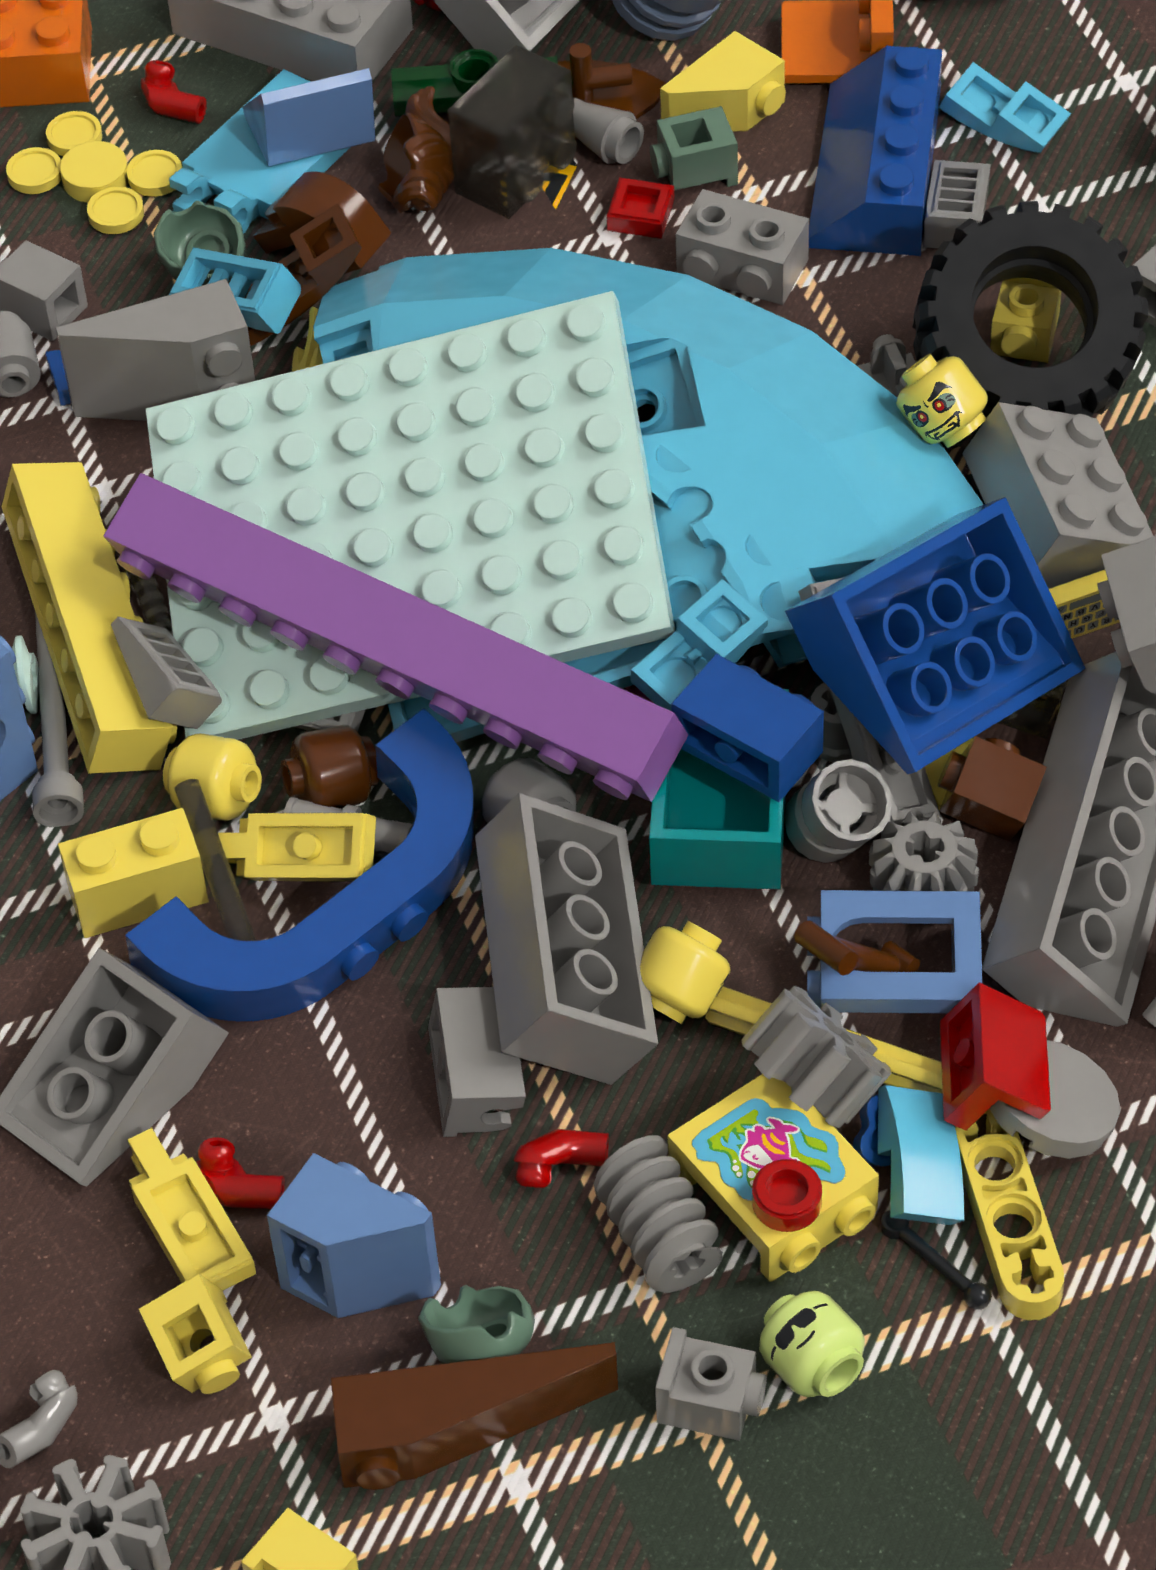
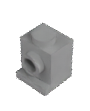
[655,1327,767,1441]

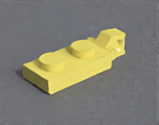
[202,813,376,881]
[127,1128,256,1291]

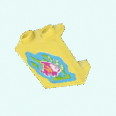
[668,1074,879,1282]

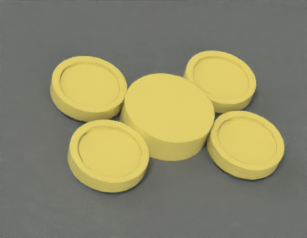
[6,111,182,234]

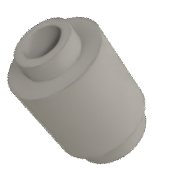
[0,311,41,397]

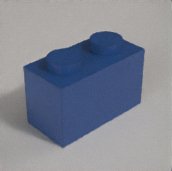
[671,654,824,802]

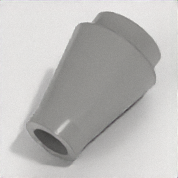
[559,98,644,164]

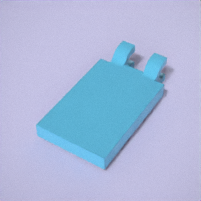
[169,69,350,234]

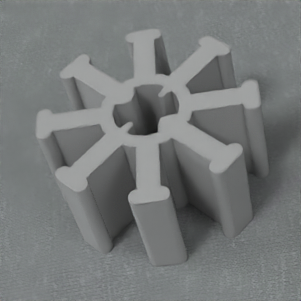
[742,986,891,1128]
[20,1455,171,1570]

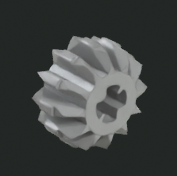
[869,811,979,891]

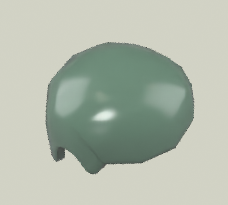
[153,200,246,285]
[418,1285,535,1364]

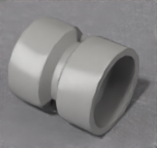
[784,759,893,863]

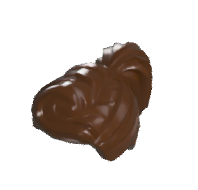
[378,86,472,214]

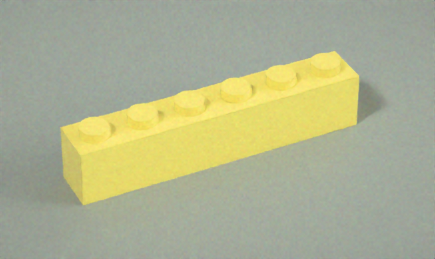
[1,462,177,774]

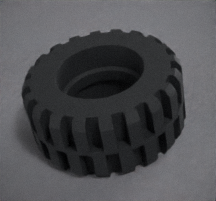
[912,201,1148,431]

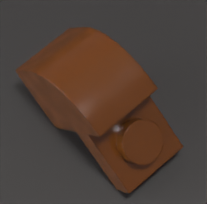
[253,171,392,274]

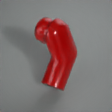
[141,60,207,124]
[513,1129,609,1188]
[196,1137,285,1209]

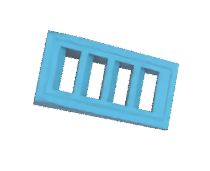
[169,247,301,334]

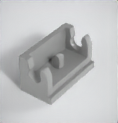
[428,987,526,1137]

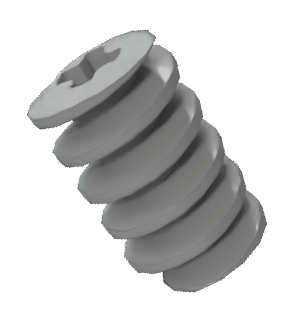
[594,1135,722,1293]

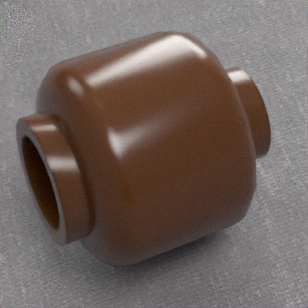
[281,725,379,809]

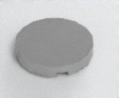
[990,1040,1121,1159]

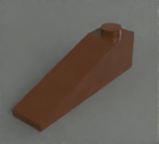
[331,1342,619,1490]

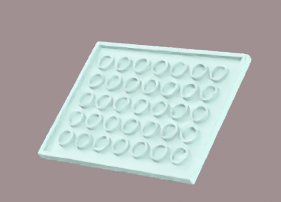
[146,291,675,740]

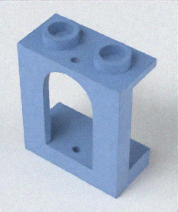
[807,890,982,1013]

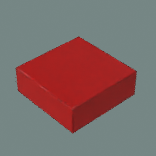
[606,177,675,239]

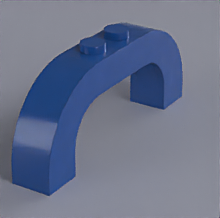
[125,708,474,1022]

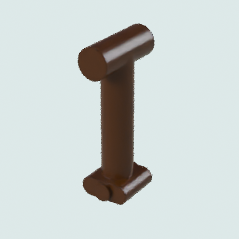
[794,920,920,975]

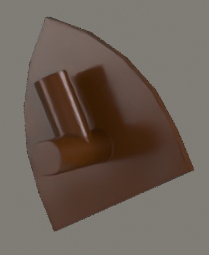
[545,43,666,142]

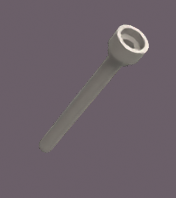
[32,612,84,827]

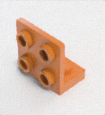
[782,0,894,84]

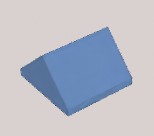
[243,68,375,166]

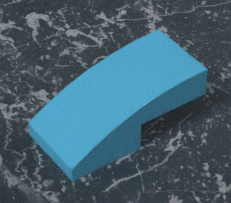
[939,62,1071,153]
[630,579,768,711]
[878,1085,964,1225]

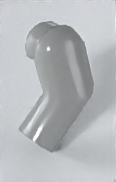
[0,1370,77,1468]

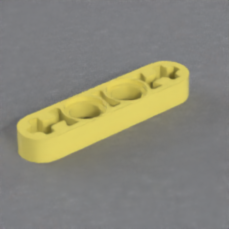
[955,1109,1064,1320]

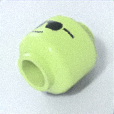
[759,1291,865,1397]

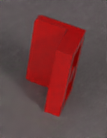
[940,982,1051,1131]

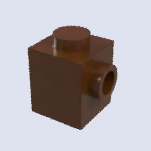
[937,736,1047,842]

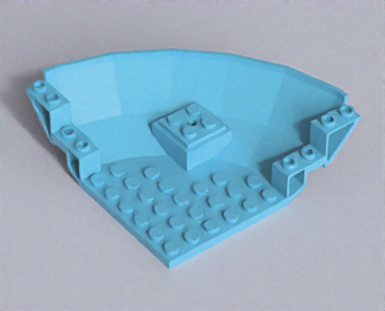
[313,248,984,742]

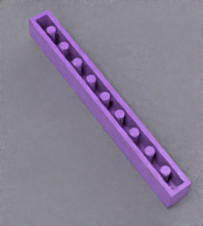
[104,473,688,802]

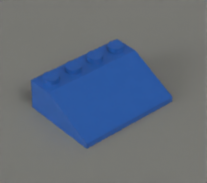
[785,497,1086,775]

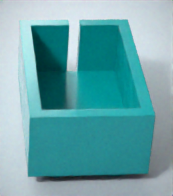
[649,689,789,890]

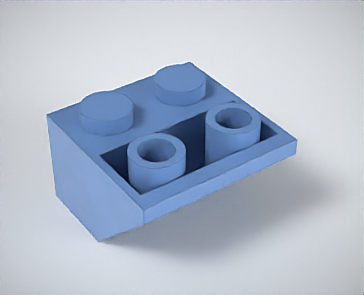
[267,1153,441,1318]

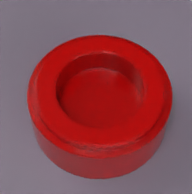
[752,1159,822,1232]

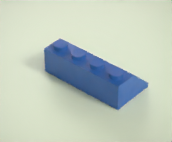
[809,46,942,256]

